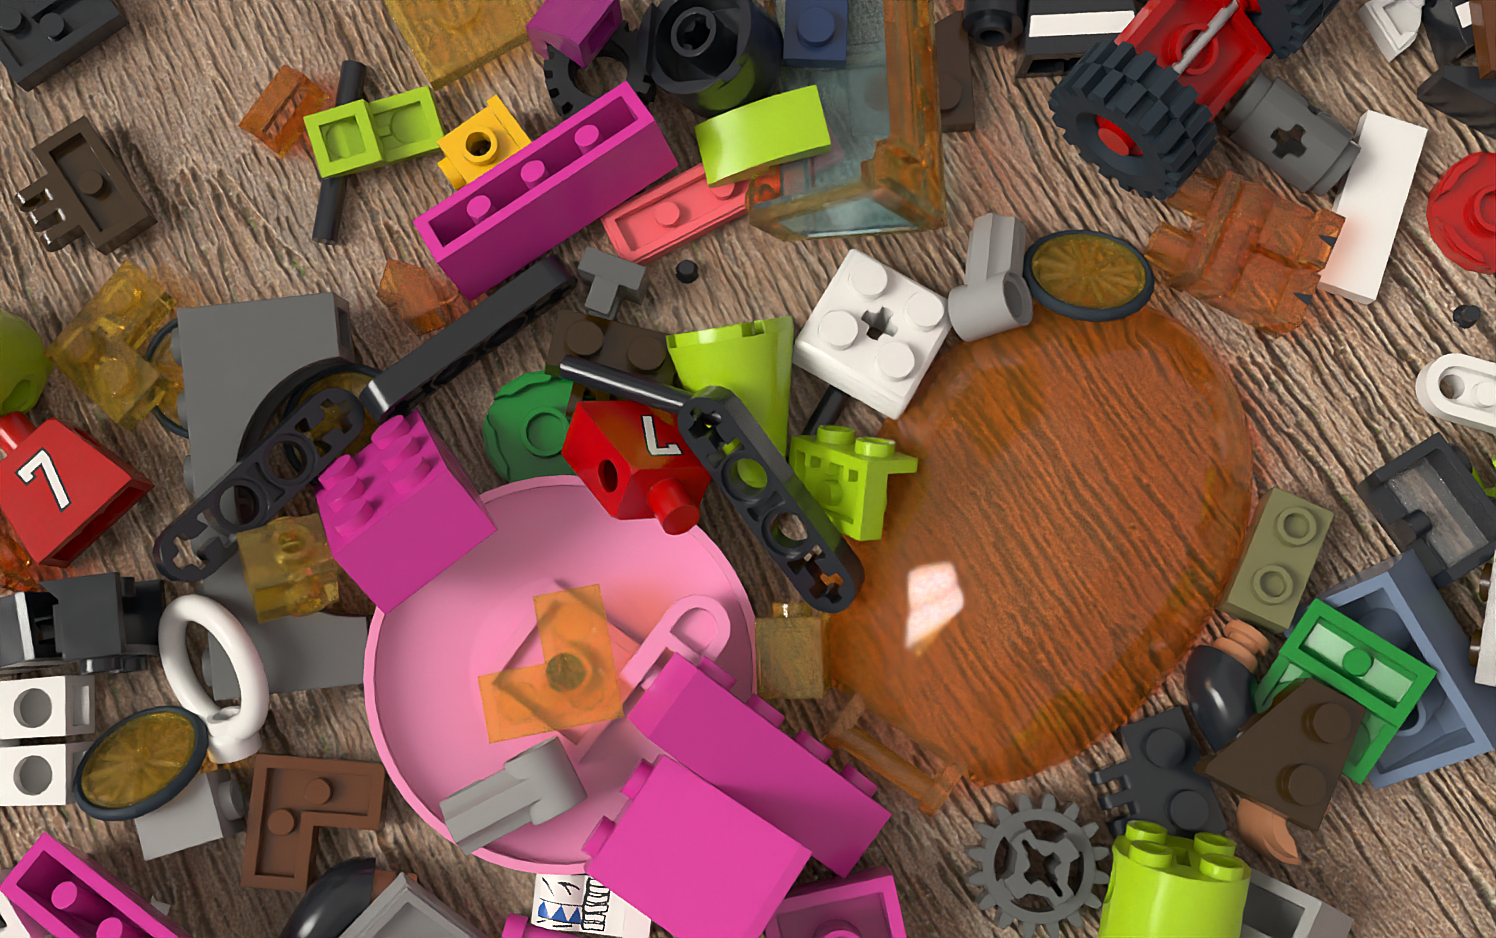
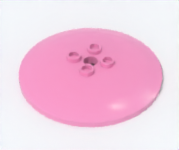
[363,475,763,875]

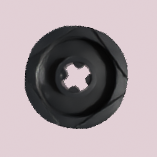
[637,0,784,119]

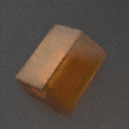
[238,65,329,159]
[376,258,454,337]

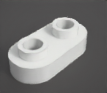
[1415,353,1496,435]

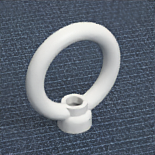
[158,594,269,764]

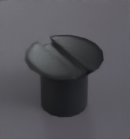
[675,260,699,284]
[1453,305,1481,329]

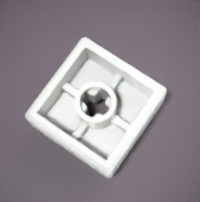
[792,249,952,420]

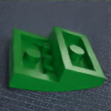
[1254,598,1437,786]

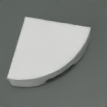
[1357,0,1425,63]

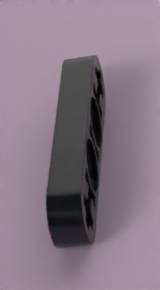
[359,254,578,425]
[677,385,865,613]
[152,387,365,583]

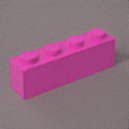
[413,81,679,302]
[627,651,892,879]
[0,832,194,938]

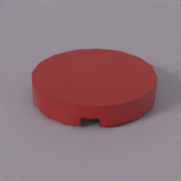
[1426,151,1496,275]

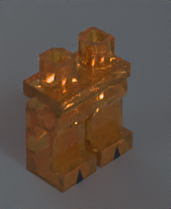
[1143,169,1346,339]

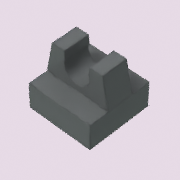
[578,245,650,321]

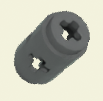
[1219,72,1362,197]

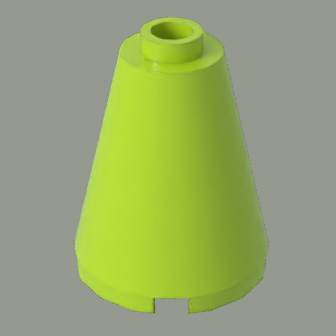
[666,315,794,488]

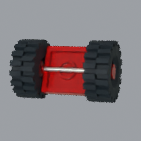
[1048,0,1340,200]

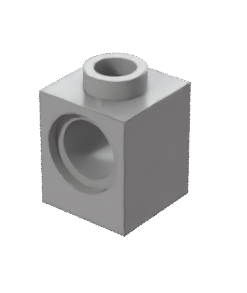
[129,768,246,861]

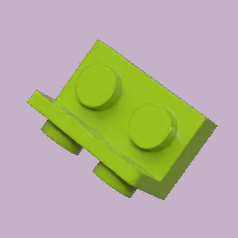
[788,425,918,541]

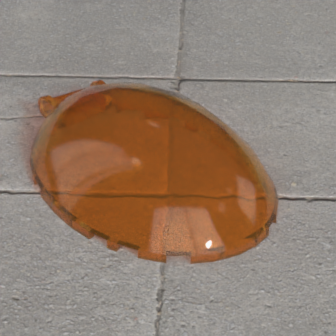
[817,295,1253,818]

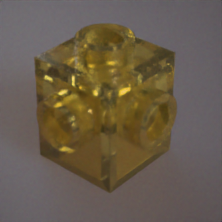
[236,512,347,624]

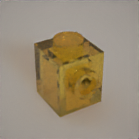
[754,600,832,699]

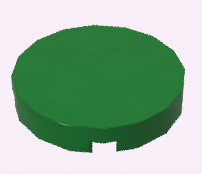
[482,370,595,483]

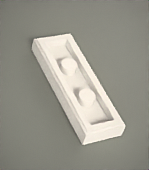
[1308,110,1428,305]

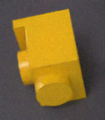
[437,94,532,192]

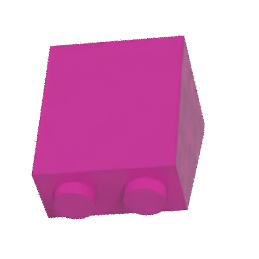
[581,753,813,938]

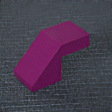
[525,0,623,69]

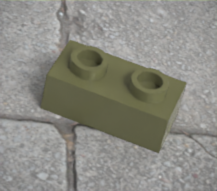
[1215,486,1335,635]

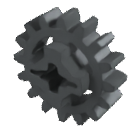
[964,792,1110,938]

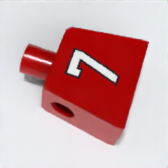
[561,401,711,535]
[0,411,155,569]

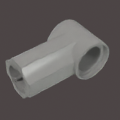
[948,212,1033,342]
[439,736,588,856]

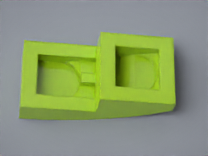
[694,84,831,189]
[303,85,446,179]

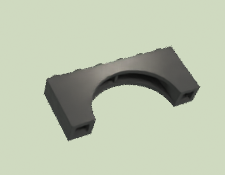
[171,292,374,701]

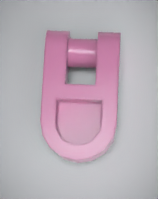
[617,594,731,691]

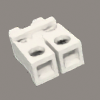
[0,675,95,806]

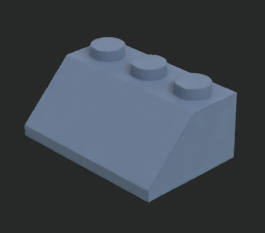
[1283,548,1496,790]

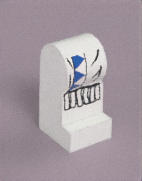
[531,873,654,938]

